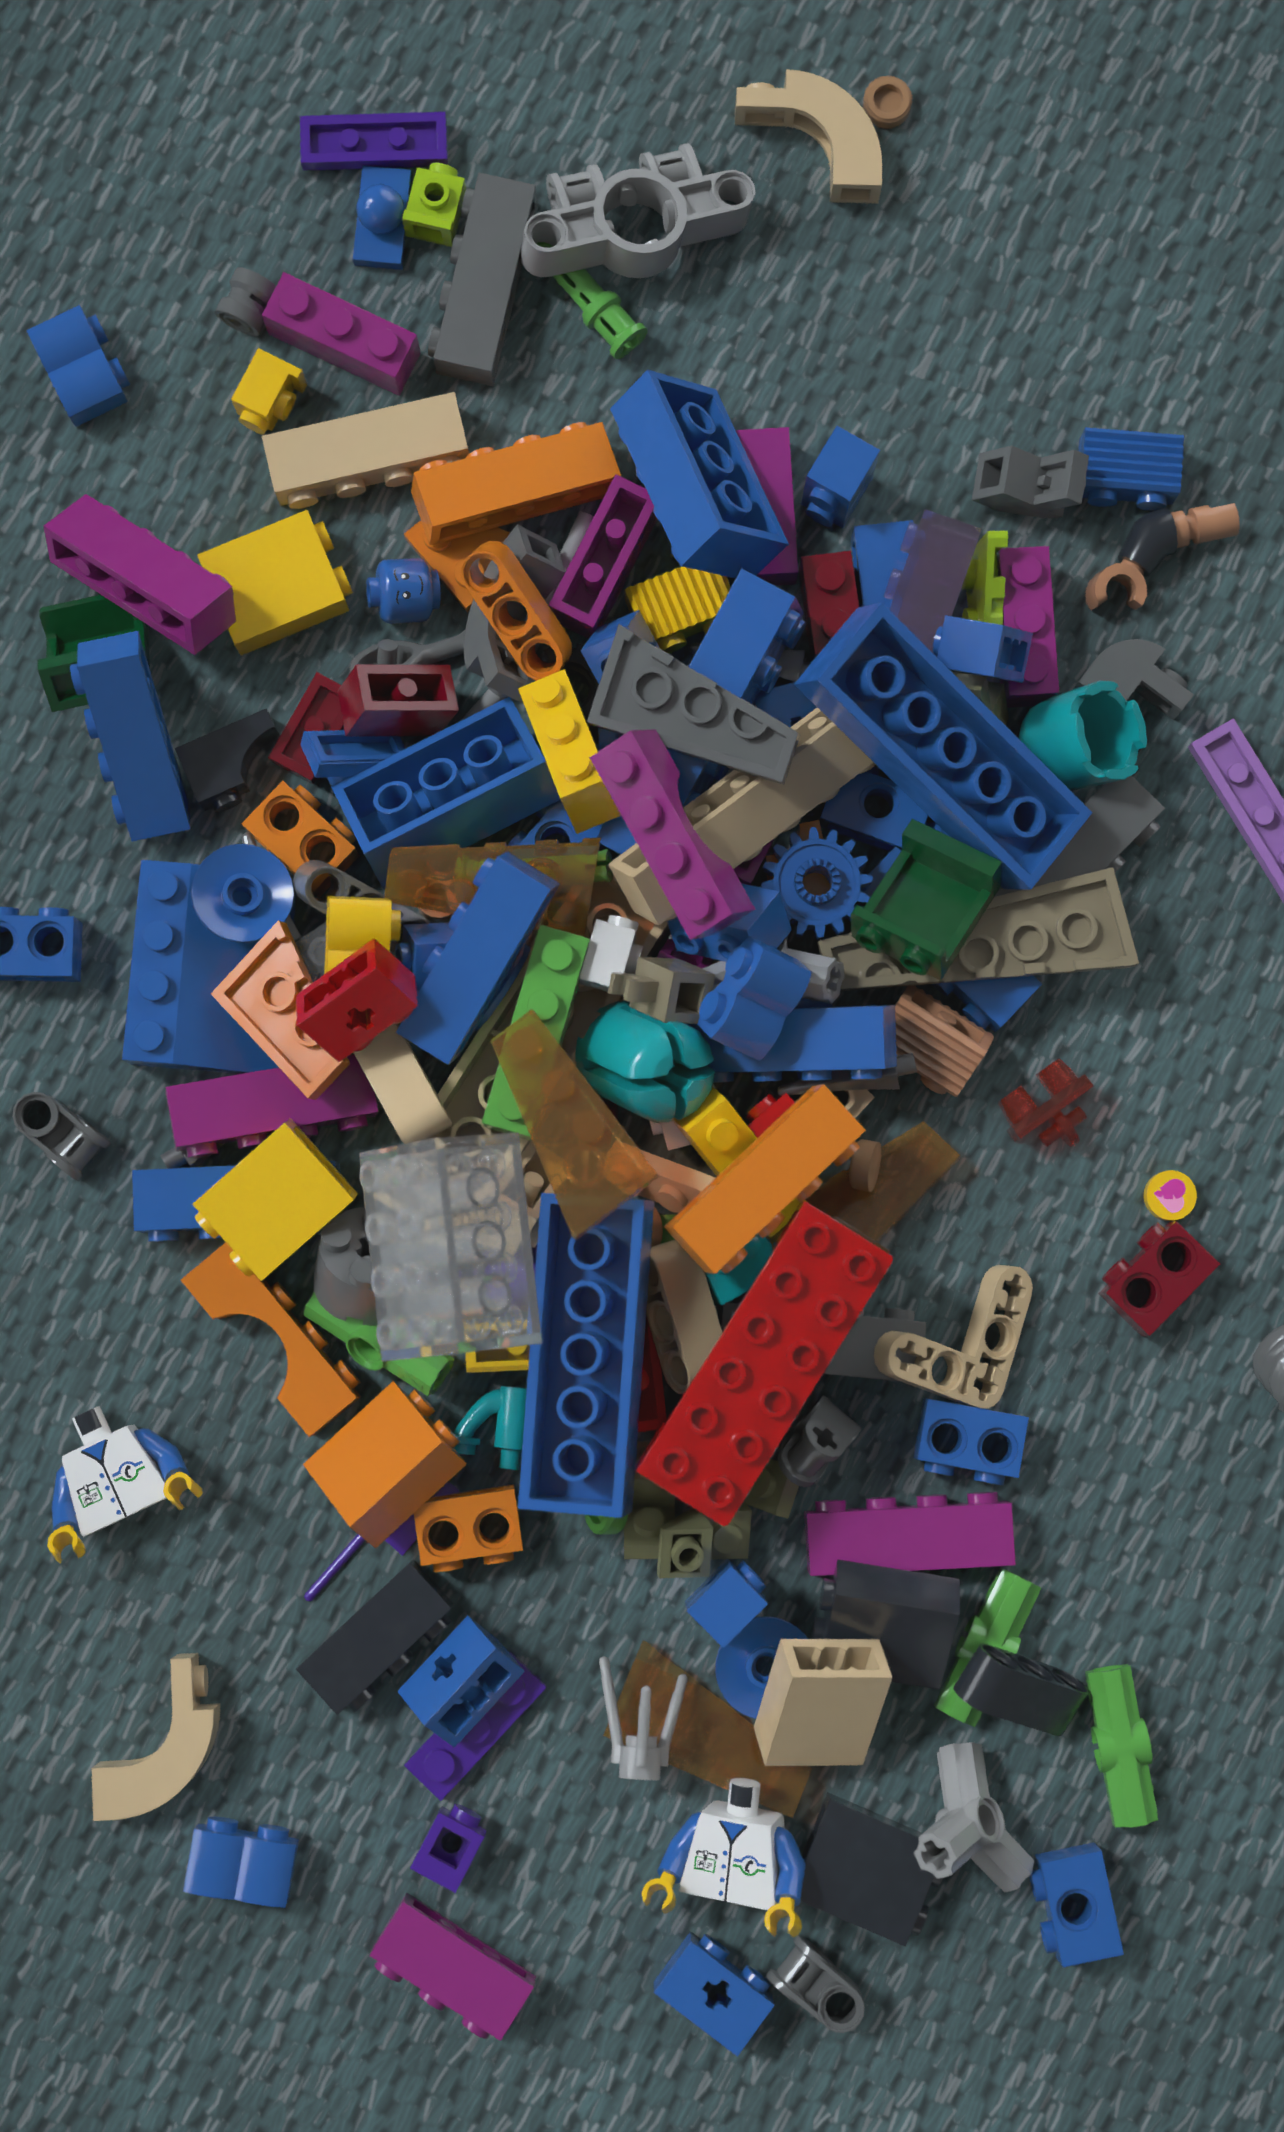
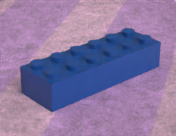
[595,568,806,854]
[794,602,1093,890]
[518,1193,654,1518]

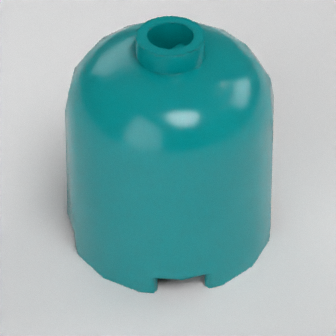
[1018,681,1147,791]

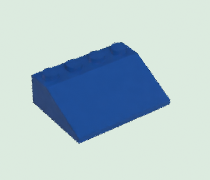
[122,860,297,1074]

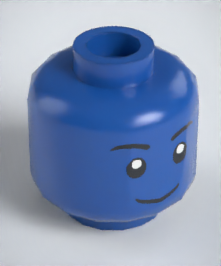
[366,558,440,624]

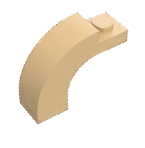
[735,69,882,203]
[92,1653,221,1821]

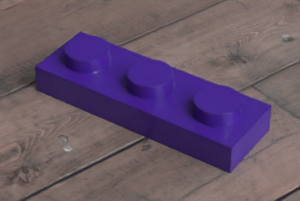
[300,112,448,171]
[404,1651,547,1801]

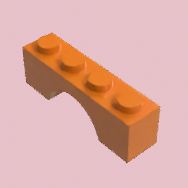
[181,1242,361,1437]

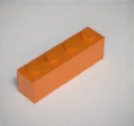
[411,422,621,546]
[664,1084,866,1274]

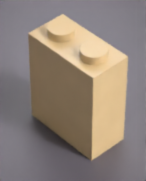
[754,1639,892,1766]

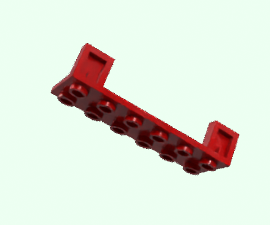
[635,1201,893,1526]

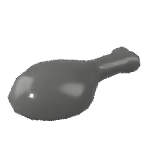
[349,630,465,673]

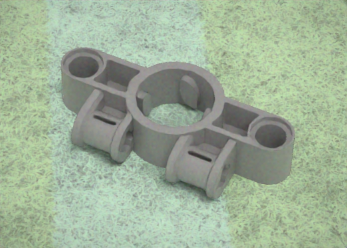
[520,143,755,278]

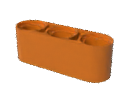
[461,541,572,681]

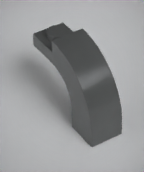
[464,524,566,704]

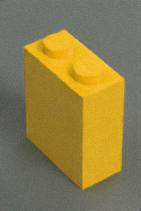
[197,510,353,655]
[192,1118,358,1281]

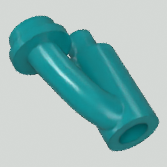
[453,1386,527,1470]

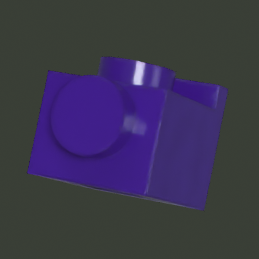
[410,1803,487,1893]

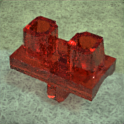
[998,1058,1094,1147]

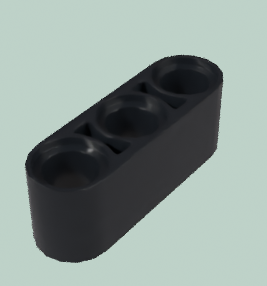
[953,1643,1089,1736]

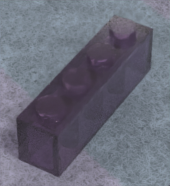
[884,509,982,654]

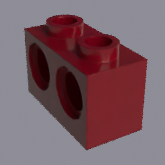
[1098,1221,1220,1336]

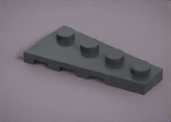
[587,624,800,785]

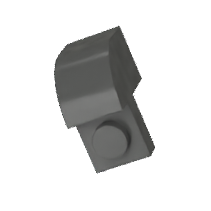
[972,445,1089,518]
[1073,639,1194,720]

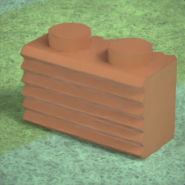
[895,985,994,1097]

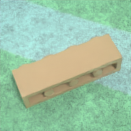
[262,392,469,509]

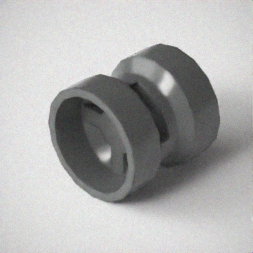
[214,267,276,337]

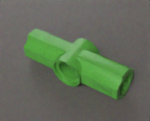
[304,1292,454,1396]
[934,1567,1041,1727]
[1085,1664,1158,1828]

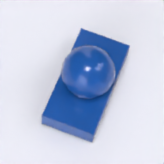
[353,166,412,270]
[300,730,406,786]

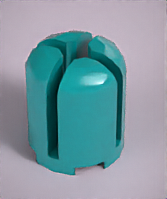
[575,1001,715,1123]

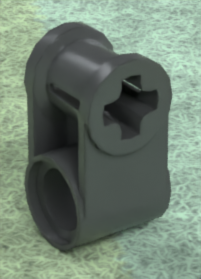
[12,1092,111,1182]
[778,1395,862,1487]
[766,1934,864,2033]

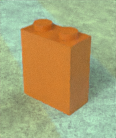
[303,1381,466,1549]

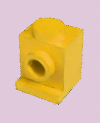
[231,348,307,435]

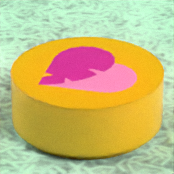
[1144,1170,1197,1221]

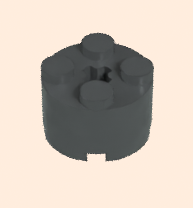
[314,1202,422,1325]

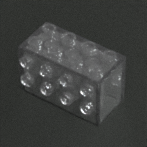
[359,1133,542,1362]

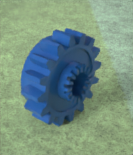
[761,827,873,941]

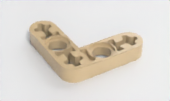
[874,1265,1033,1409]

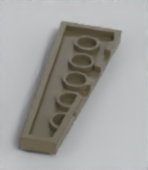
[817,867,1139,991]

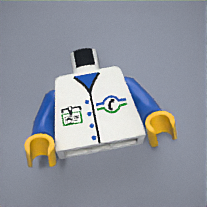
[47,1406,203,1563]
[642,1778,805,1937]

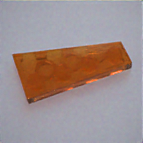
[490,1009,660,1240]

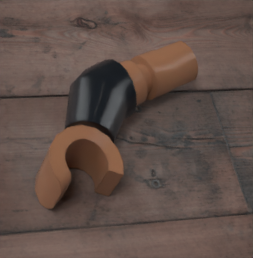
[1085,503,1240,610]

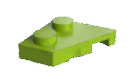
[959,531,1008,625]

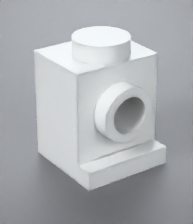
[579,915,643,996]

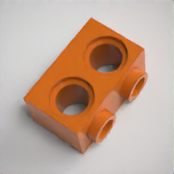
[241,781,360,897]
[414,1484,523,1572]

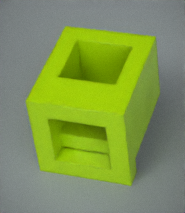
[402,163,466,247]

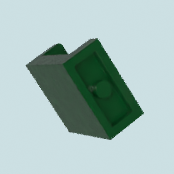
[37,595,150,712]
[851,819,1002,981]

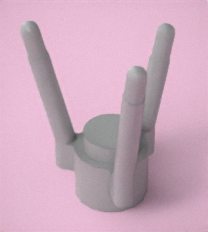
[599,1656,688,1780]

